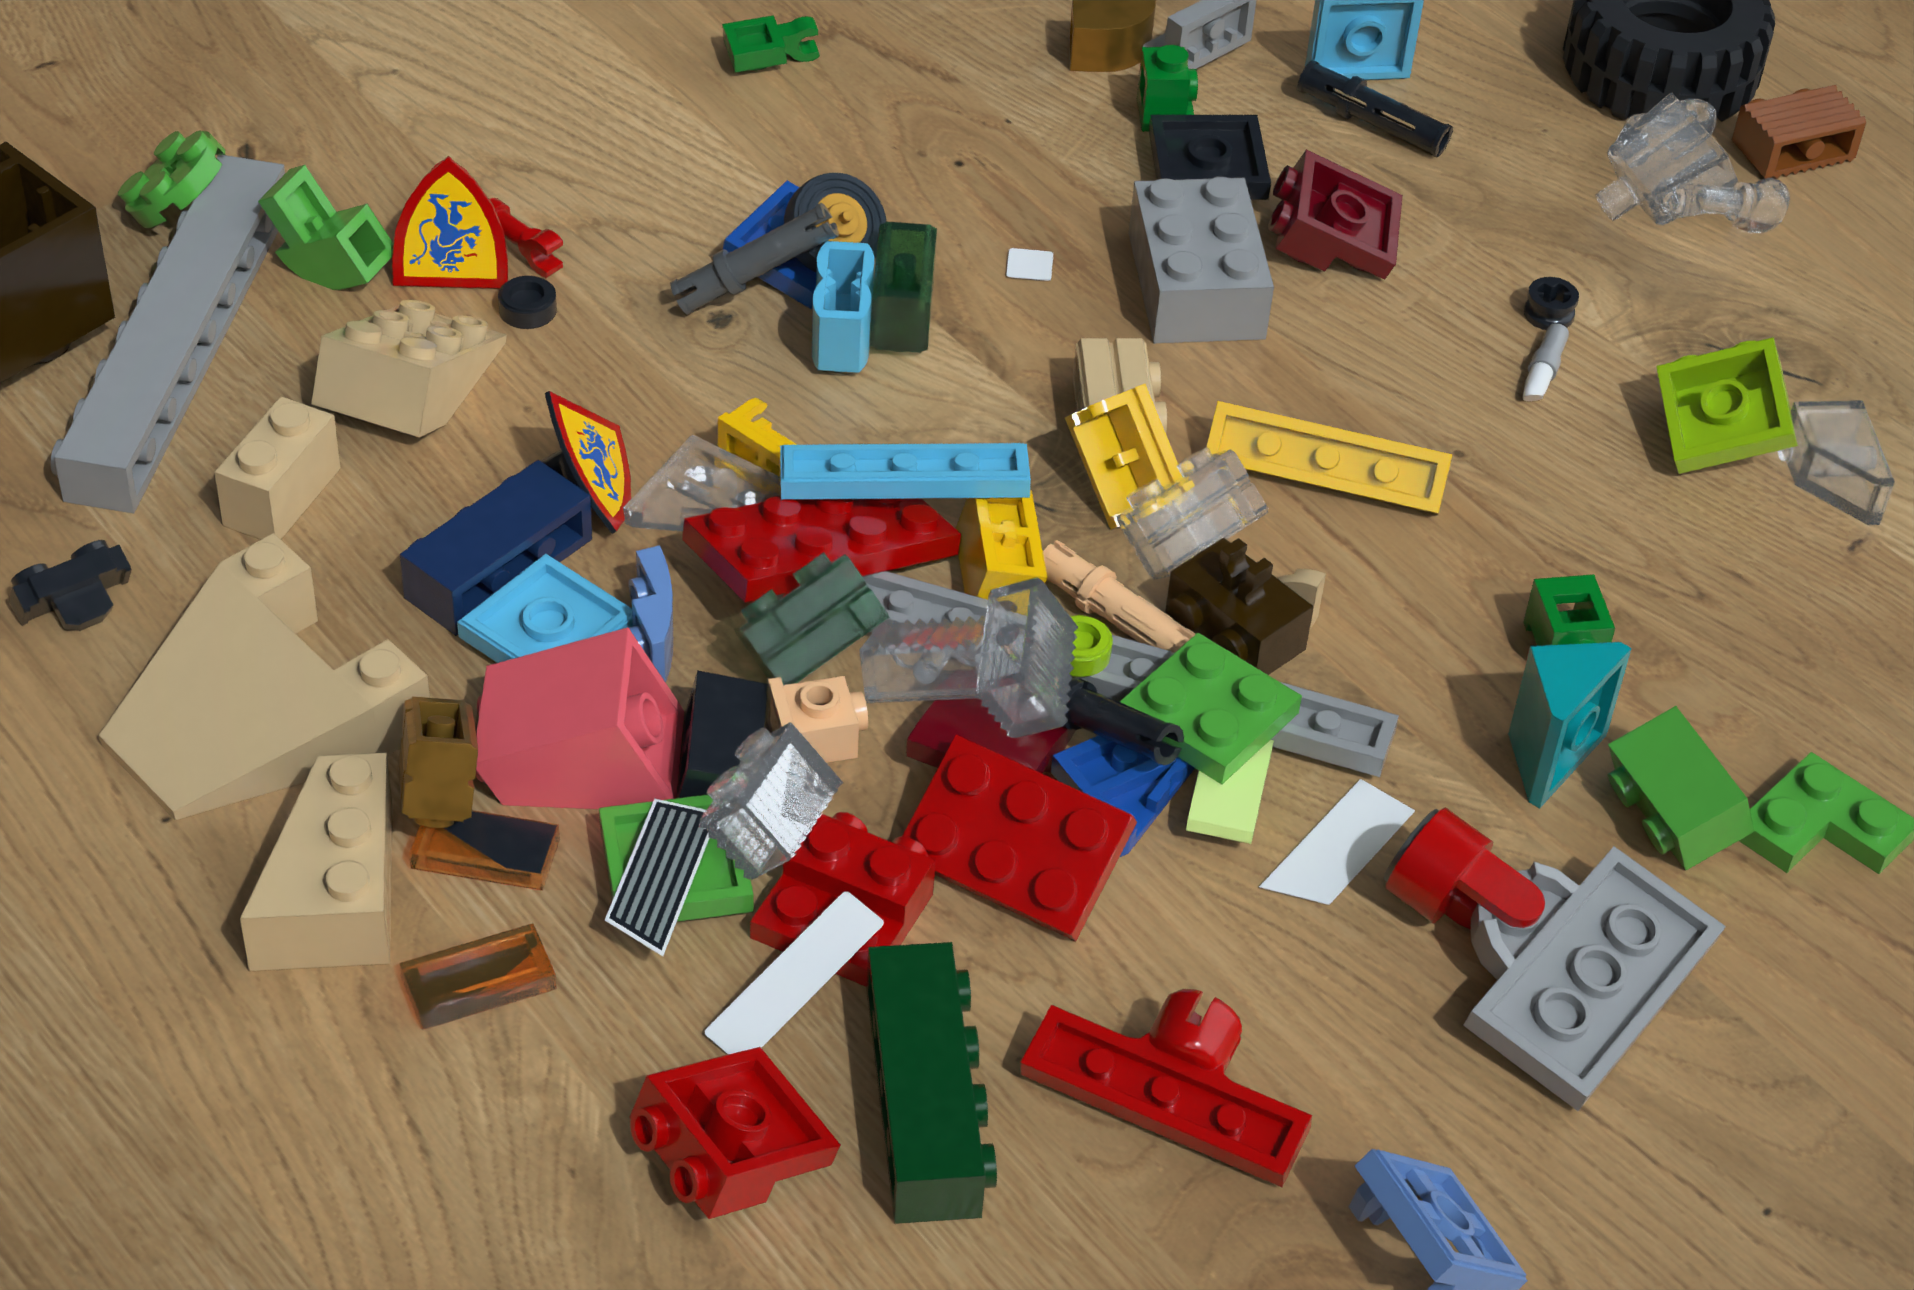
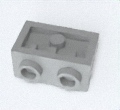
[1143,0,1257,69]

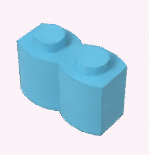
[812,241,874,373]

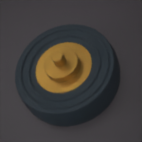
[784,173,887,273]

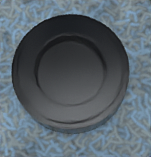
[498,276,557,329]

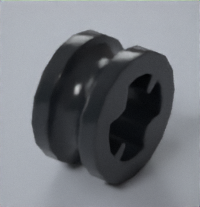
[1524,277,1579,330]

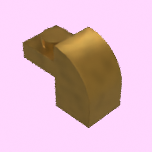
[1069,0,1156,72]

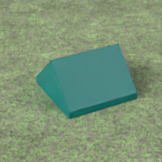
[1508,642,1632,809]

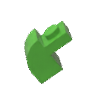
[258,165,394,290]

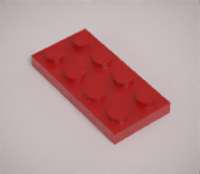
[682,496,961,603]

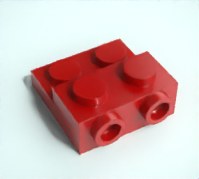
[750,811,936,987]
[629,1047,841,1219]

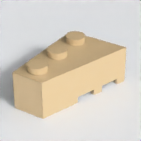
[240,753,393,971]

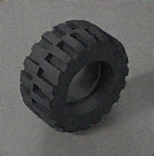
[1563,0,1775,130]

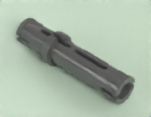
[670,203,839,315]

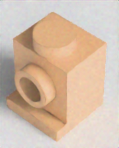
[768,676,868,770]

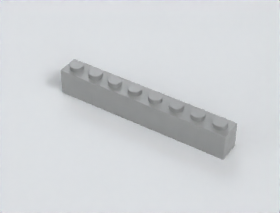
[51,155,285,514]

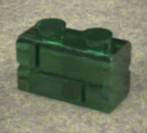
[870,221,937,353]
[734,552,890,685]

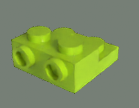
[1656,337,1798,474]

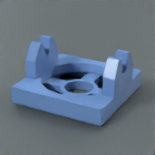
[1349,1149,1528,1290]

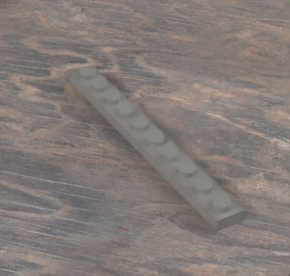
[772,571,1399,777]

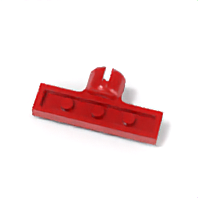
[1020,989,1312,1187]

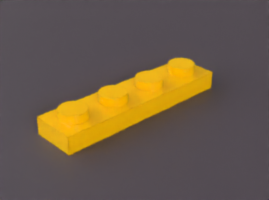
[1204,401,1453,514]

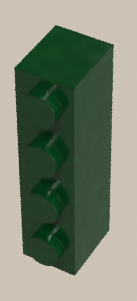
[866,942,997,1224]

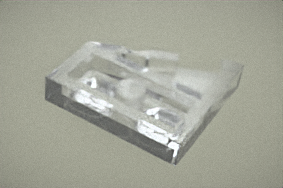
[623,434,781,531]

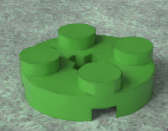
[118,130,225,228]

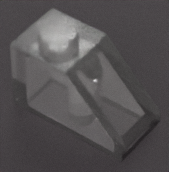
[1778,400,1895,525]

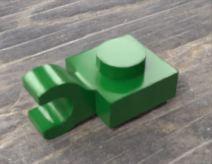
[722,15,820,72]

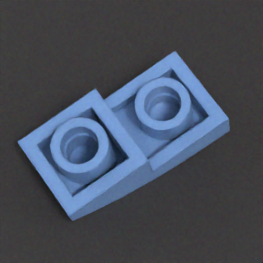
[629,545,673,682]

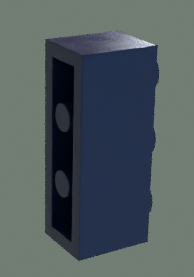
[400,460,592,636]

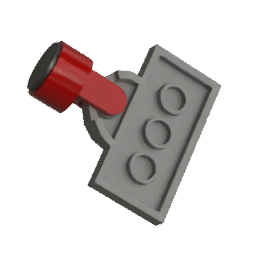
[1384,807,1726,1111]

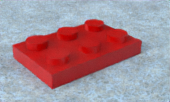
[903,734,1137,942]

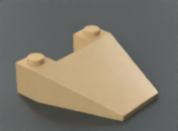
[99,533,430,820]

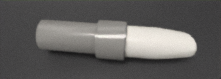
[1523,323,1569,401]

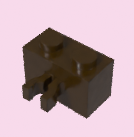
[1165,537,1314,675]

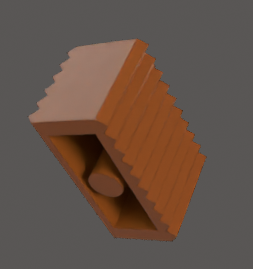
[1732,85,1866,181]

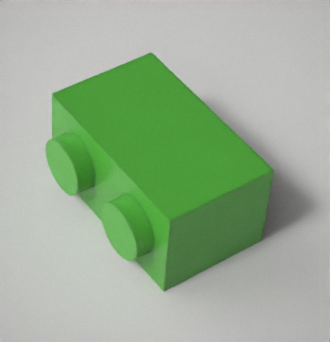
[1607,706,1754,871]

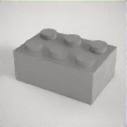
[1128,177,1274,344]

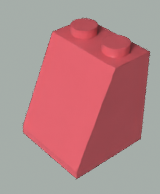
[476,627,684,809]

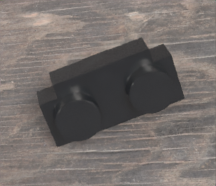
[9,540,132,631]

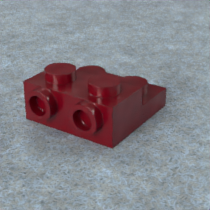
[1268,149,1403,280]

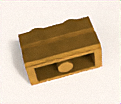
[398,696,478,828]

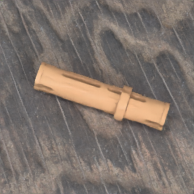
[1043,540,1196,652]

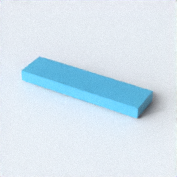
[780,443,1031,499]

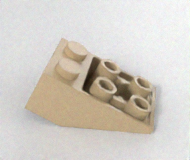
[311,300,507,437]

